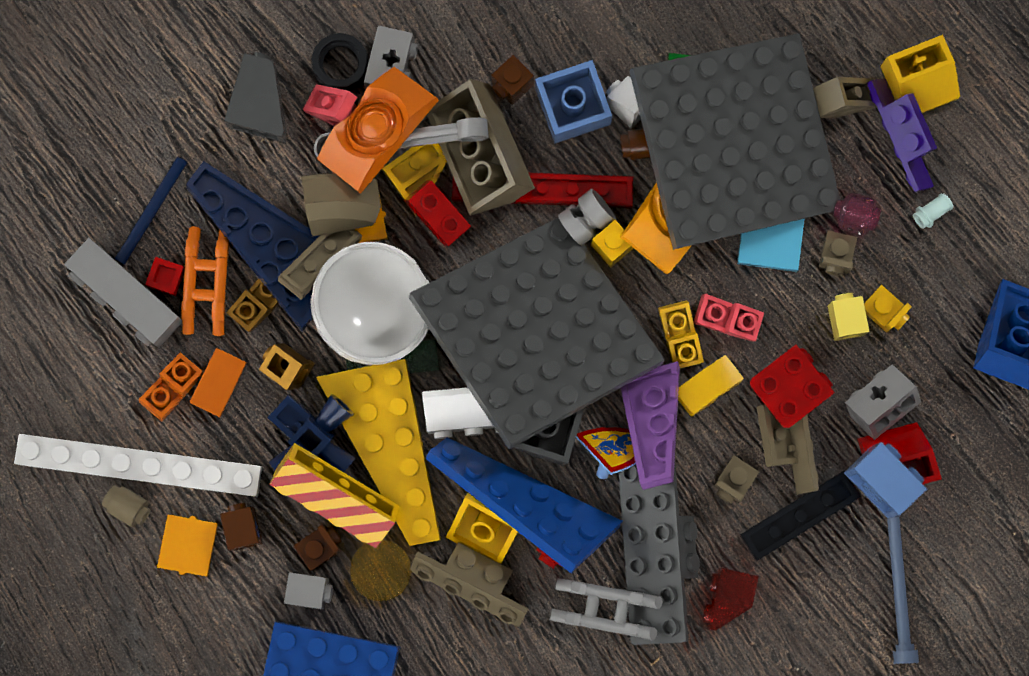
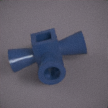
[267,394,356,472]

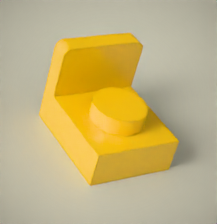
[864,285,912,333]

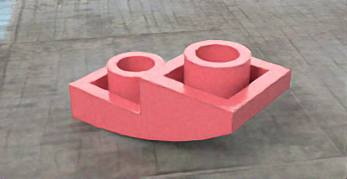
[693,294,764,342]

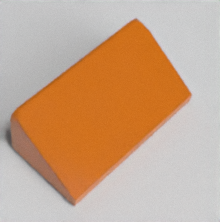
[190,348,247,417]

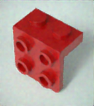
[749,344,835,429]

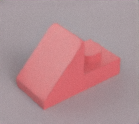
[303,84,357,126]

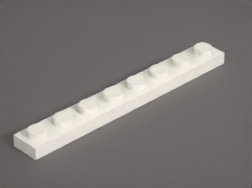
[14,434,262,497]

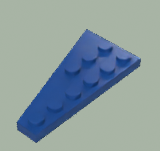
[426,437,623,573]

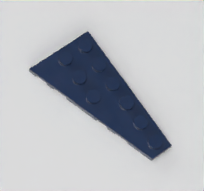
[186,161,320,332]

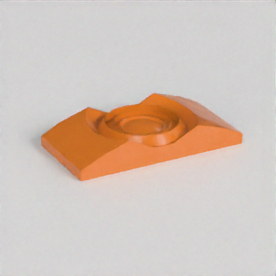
[317,67,439,194]

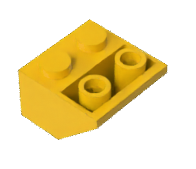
[880,35,960,113]

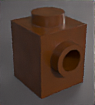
[491,55,534,105]

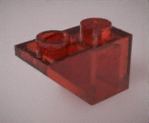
[703,568,759,631]

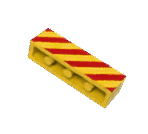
[269,443,400,548]

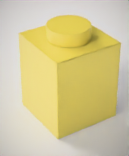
[828,293,870,341]

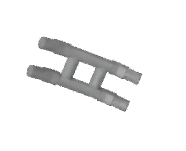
[549,578,663,640]

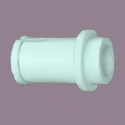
[913,193,953,229]

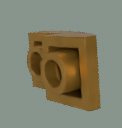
[226,279,279,333]

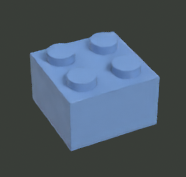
[535,60,612,144]
[844,442,927,518]

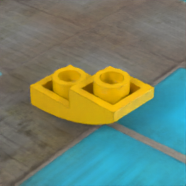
[658,300,704,369]
[678,355,744,417]

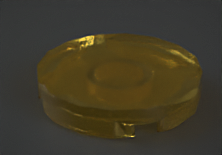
[350,540,412,601]

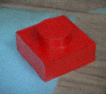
[145,257,185,296]

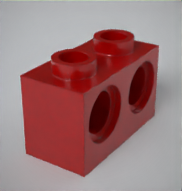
[404,180,471,246]

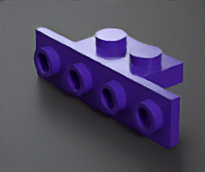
[867,79,937,192]

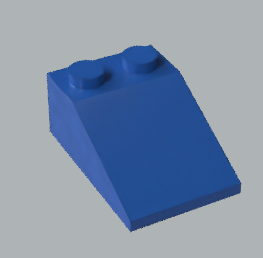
[973,279,1029,390]

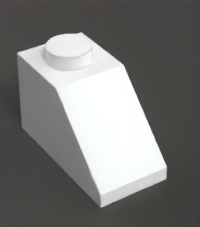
[606,76,641,129]

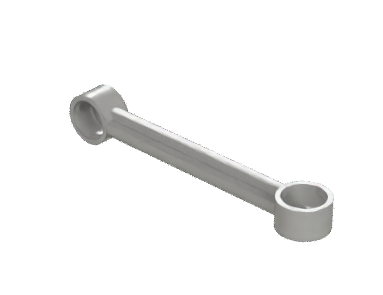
[314,117,489,157]

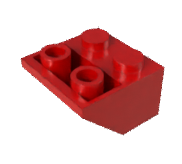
[857,422,942,485]

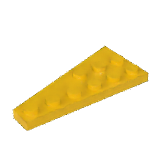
[316,359,441,546]

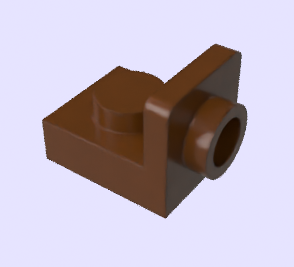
[294,524,342,572]

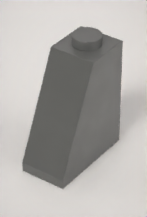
[224,52,287,144]

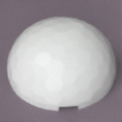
[311,242,429,365]

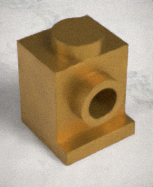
[259,343,315,390]

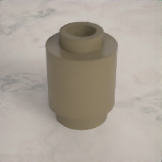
[102,485,151,528]

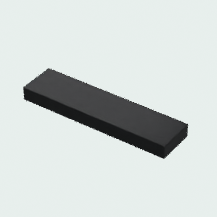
[740,470,861,561]

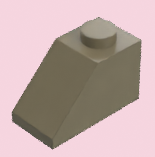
[813,77,877,119]

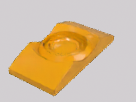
[620,182,692,274]

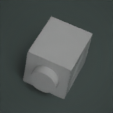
[284,573,333,609]

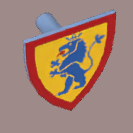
[576,427,636,479]

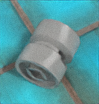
[558,189,616,245]

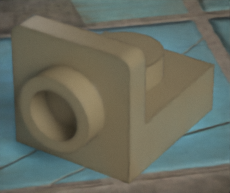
[818,230,857,276]
[713,455,759,504]

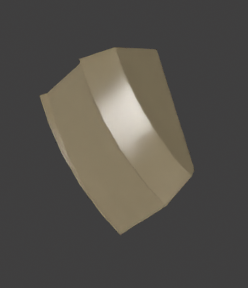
[301,173,381,237]

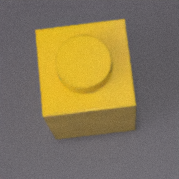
[591,220,633,268]

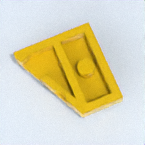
[382,144,447,216]

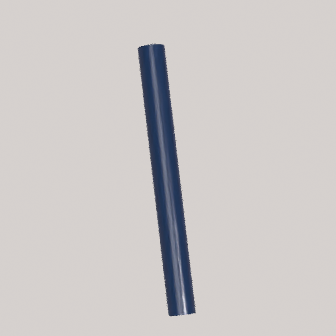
[114,157,187,265]

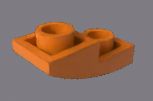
[139,352,203,422]

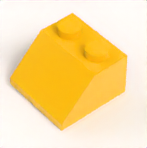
[445,493,518,564]

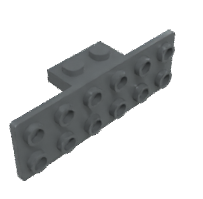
[618,463,700,645]

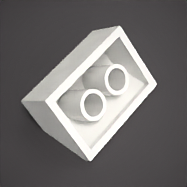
[422,387,498,439]

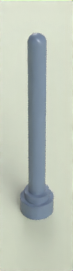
[887,516,919,664]

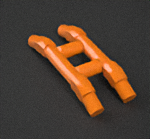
[181,226,230,336]

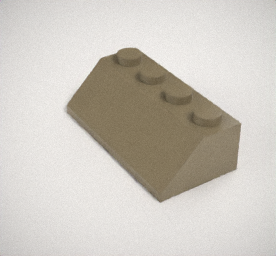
[427,79,535,215]

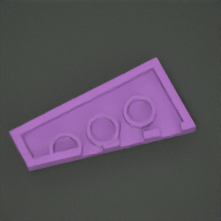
[621,362,680,490]

